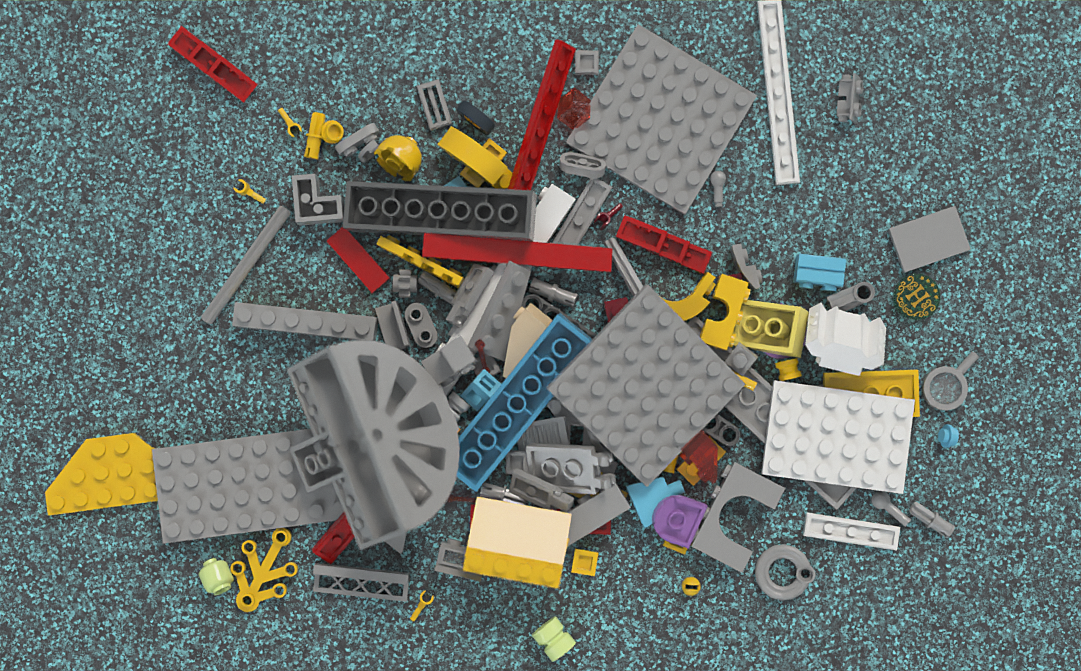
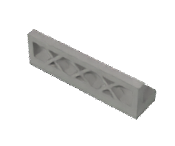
[313,563,410,602]

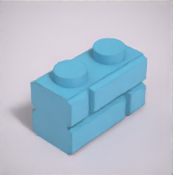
[793,254,846,292]

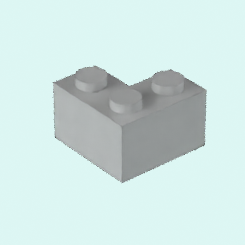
[292,174,345,226]
[421,335,477,388]

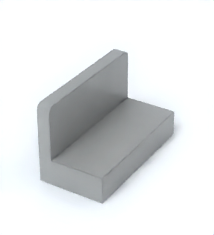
[375,301,411,350]

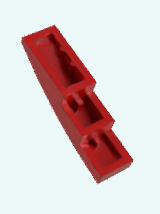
[167,26,258,103]
[616,215,713,275]

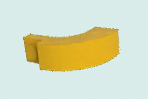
[437,126,512,189]
[661,272,716,321]

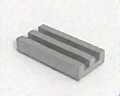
[417,79,453,131]

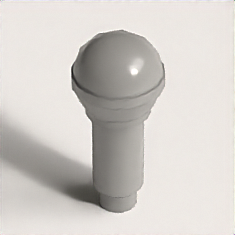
[710,171,726,207]

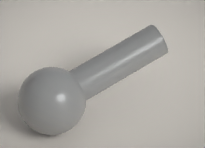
[871,491,911,527]

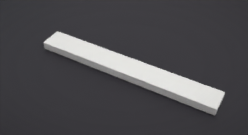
[757,0,800,185]

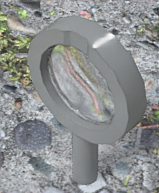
[922,351,979,411]

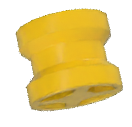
[775,358,802,381]

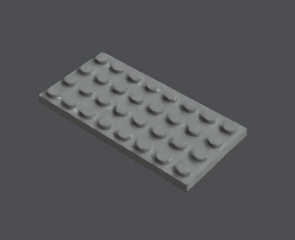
[152,429,344,543]

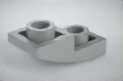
[730,244,762,290]

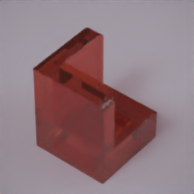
[557,87,591,130]

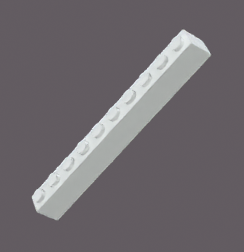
[425,184,575,396]

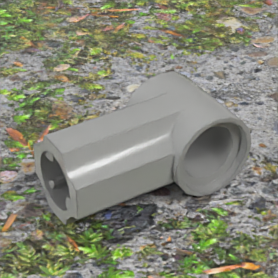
[826,282,875,311]

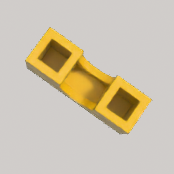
[699,274,751,351]

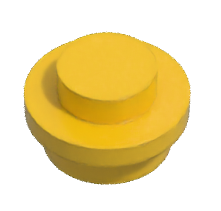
[321,120,344,144]

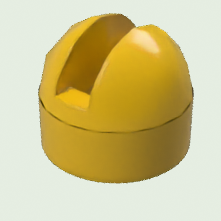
[681,576,701,596]

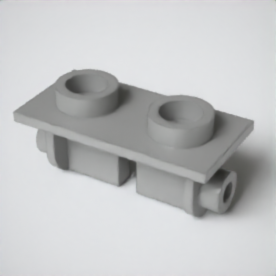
[836,73,863,124]

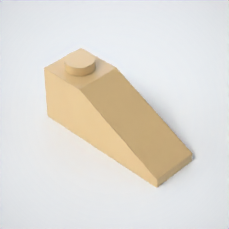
[503,303,553,378]

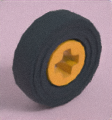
[456,100,495,135]

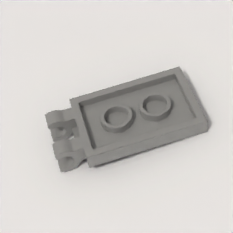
[526,443,616,494]

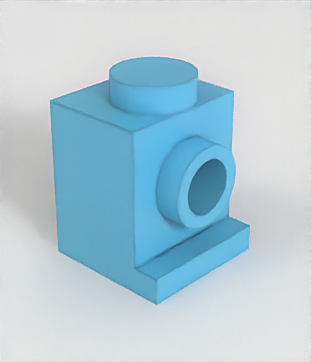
[460,369,501,411]

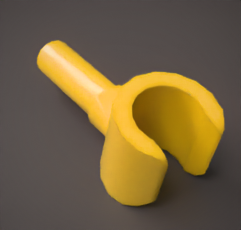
[278,108,302,137]
[234,179,266,204]
[410,590,434,621]

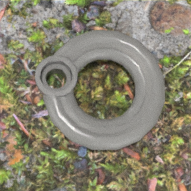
[755,544,815,601]

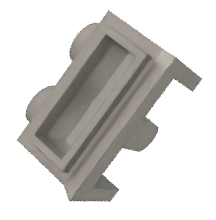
[434,538,483,582]

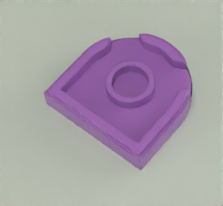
[652,495,708,549]

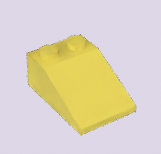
[733,300,809,358]

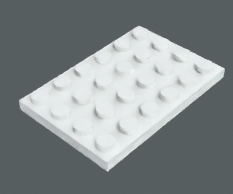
[761,380,915,494]

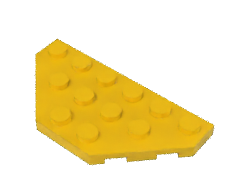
[45,433,158,516]

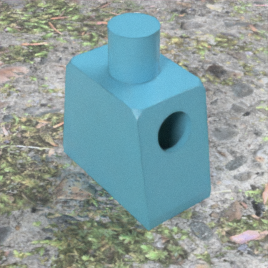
[625,477,685,528]

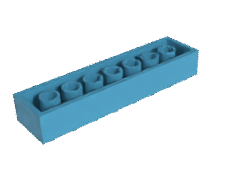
[456,313,592,492]

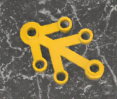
[230,527,298,612]

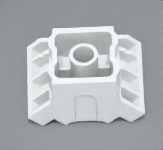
[805,303,886,376]

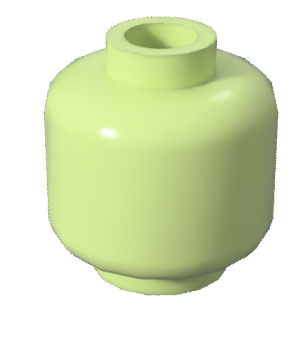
[199,558,234,595]

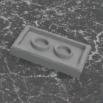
[888,206,971,273]

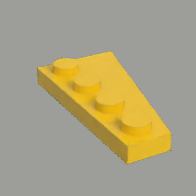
[376,235,464,288]

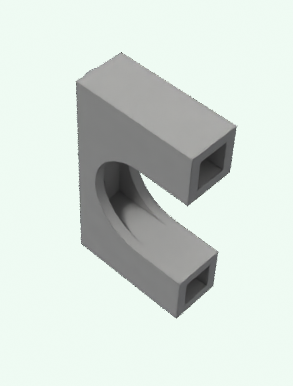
[690,462,785,573]

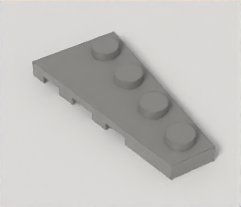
[468,261,531,361]

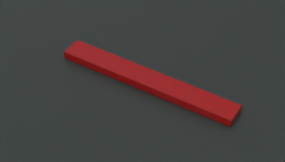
[508,39,576,190]
[422,233,613,273]

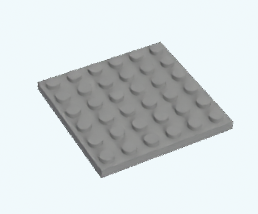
[566,24,757,215]
[546,284,745,487]

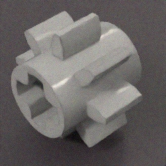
[393,269,418,298]

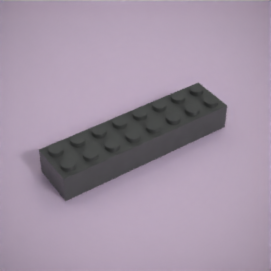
[343,181,537,242]

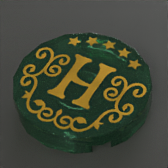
[893,274,940,320]

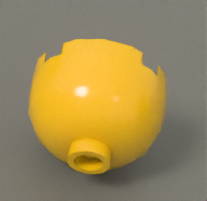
[374,135,422,181]

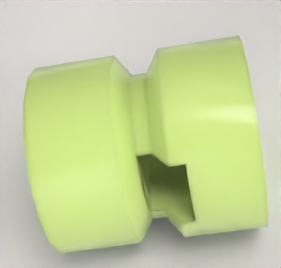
[532,616,576,662]

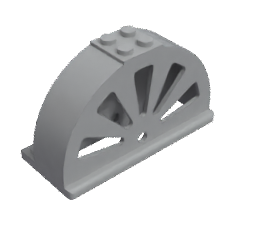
[287,340,459,550]

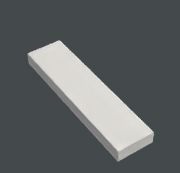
[803,512,900,550]

